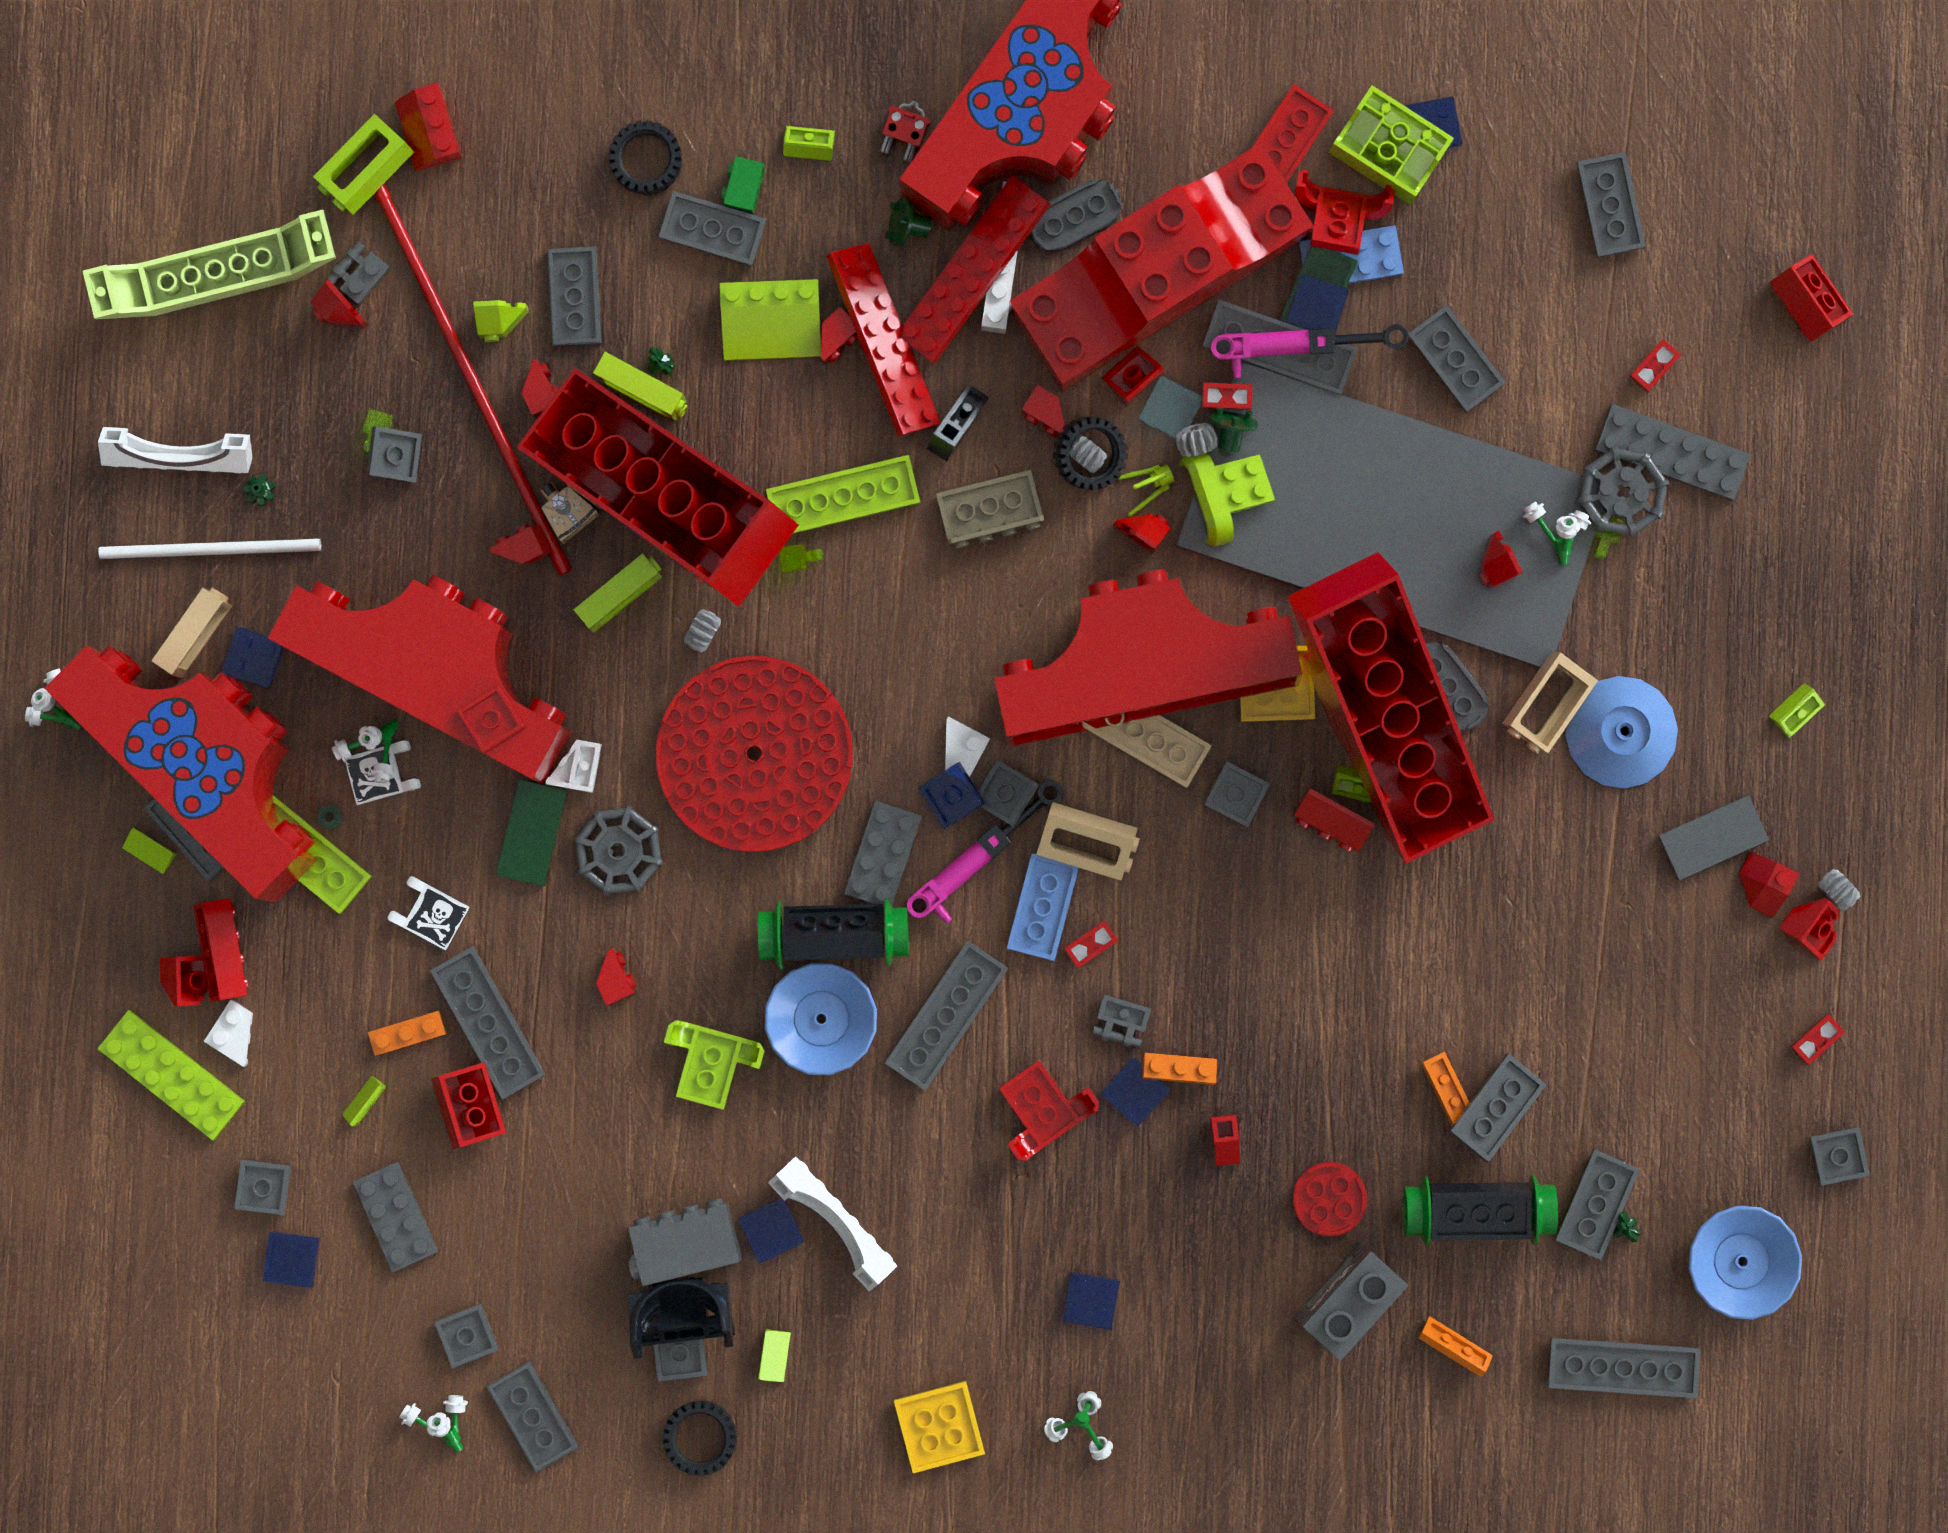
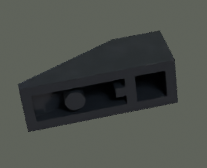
[927,385,989,462]

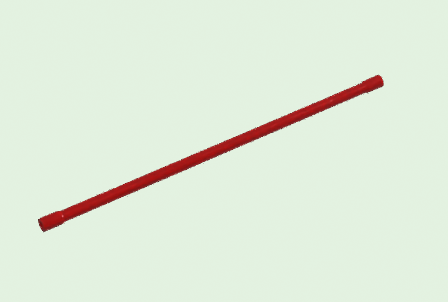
[374,183,572,576]

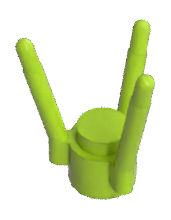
[1117,464,1174,517]

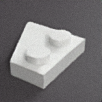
[945,716,990,782]
[546,740,602,793]
[204,1000,253,1067]

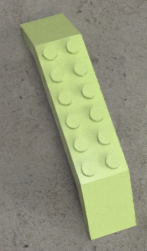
[83,210,336,319]

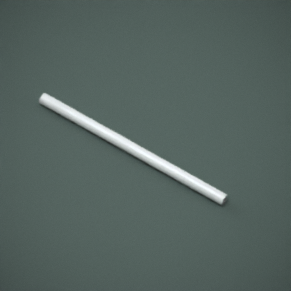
[99,539,321,559]

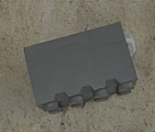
[628,1198,743,1286]

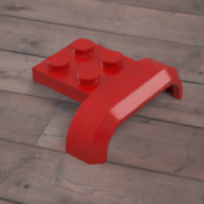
[1295,169,1395,255]
[999,1060,1099,1161]

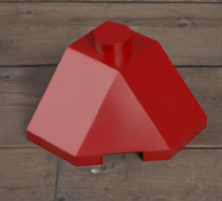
[310,279,368,328]
[1113,514,1171,554]
[1478,530,1523,589]
[1739,852,1799,918]
[1779,898,1839,961]
[159,956,208,1006]

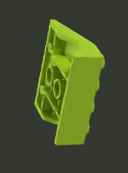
[1328,85,1454,205]
[720,279,821,361]

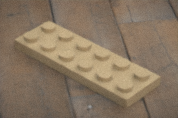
[1076,713,1212,789]

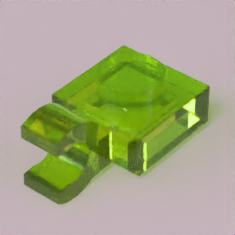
[362,408,394,452]
[1594,513,1626,560]
[780,544,824,573]

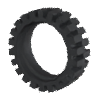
[609,120,682,195]
[1053,417,1128,490]
[663,1400,737,1476]

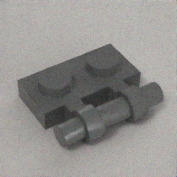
[327,241,391,306]
[1092,995,1151,1049]

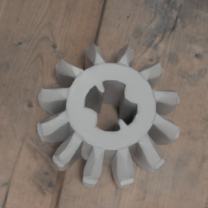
[1176,423,1218,457]
[1069,434,1107,473]
[684,609,721,653]
[1818,869,1860,911]

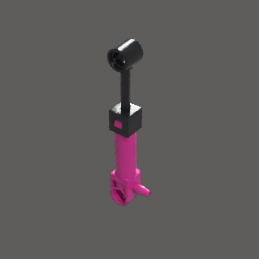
[1211,324,1409,378]
[907,780,1063,924]

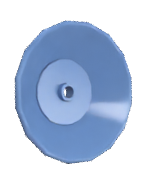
[1565,676,1678,789]
[765,963,877,1075]
[1689,1206,1802,1320]

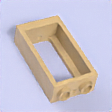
[152,588,232,678]
[1502,651,1598,754]
[1036,802,1140,881]

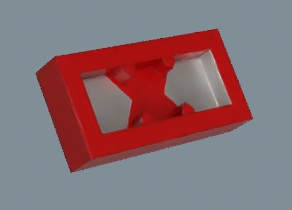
[1629,339,1681,393]
[1202,383,1253,410]
[1064,920,1119,968]
[1790,1014,1845,1065]

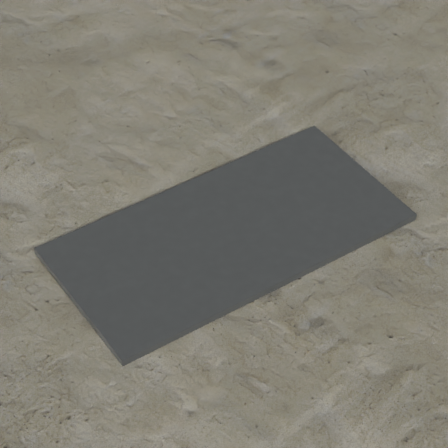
[1177,361,1603,668]

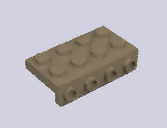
[936,470,1044,549]

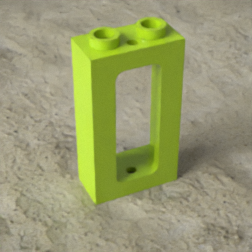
[313,114,414,215]
[593,352,688,422]
[573,553,662,633]

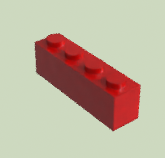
[193,898,248,1002]

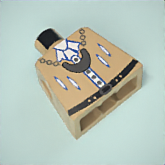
[541,482,599,544]

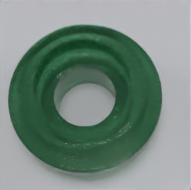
[317,805,342,829]

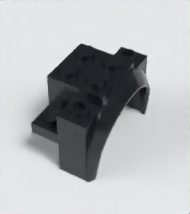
[628,1277,735,1359]

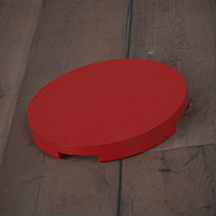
[1292,1162,1367,1237]

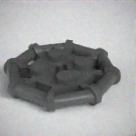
[1577,446,1669,538]
[573,806,663,896]

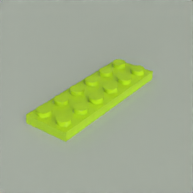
[766,455,920,534]
[273,795,372,914]
[98,1010,246,1141]

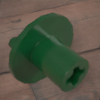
[885,198,931,246]
[1210,407,1258,453]

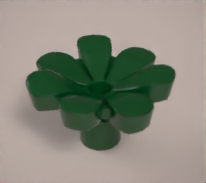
[648,347,676,375]
[244,474,276,506]
[1613,1211,1641,1242]

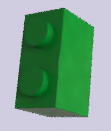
[721,156,765,215]

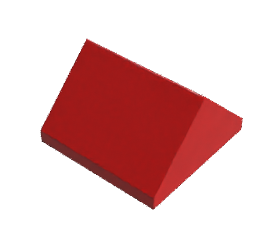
[1102,346,1164,407]

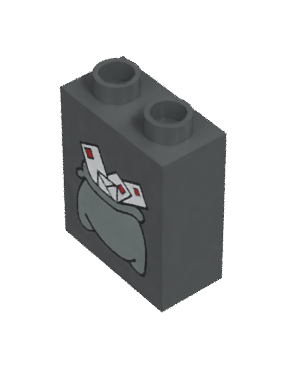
[1294,1243,1409,1361]

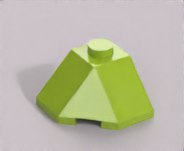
[473,300,529,342]

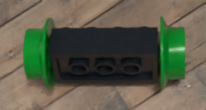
[758,898,909,970]
[1402,1175,1558,1246]

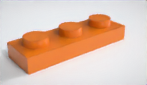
[368,1011,447,1056]
[1421,1052,1469,1126]
[1142,1053,1217,1085]
[1418,1316,1493,1377]

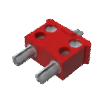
[880,101,931,162]

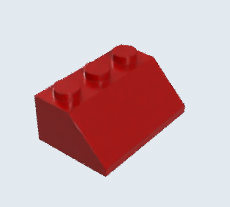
[395,82,462,172]
[1770,254,1853,342]
[1292,788,1375,853]
[431,1062,506,1149]

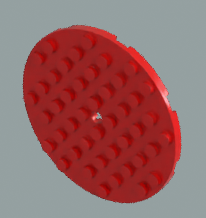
[656,656,853,852]

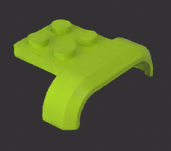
[1179,452,1275,548]
[664,1020,765,1110]

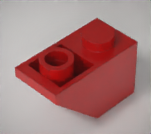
[821,307,859,364]
[521,359,559,419]
[1022,385,1065,438]
[489,524,552,564]
[596,948,637,1006]
[1210,1114,1240,1166]

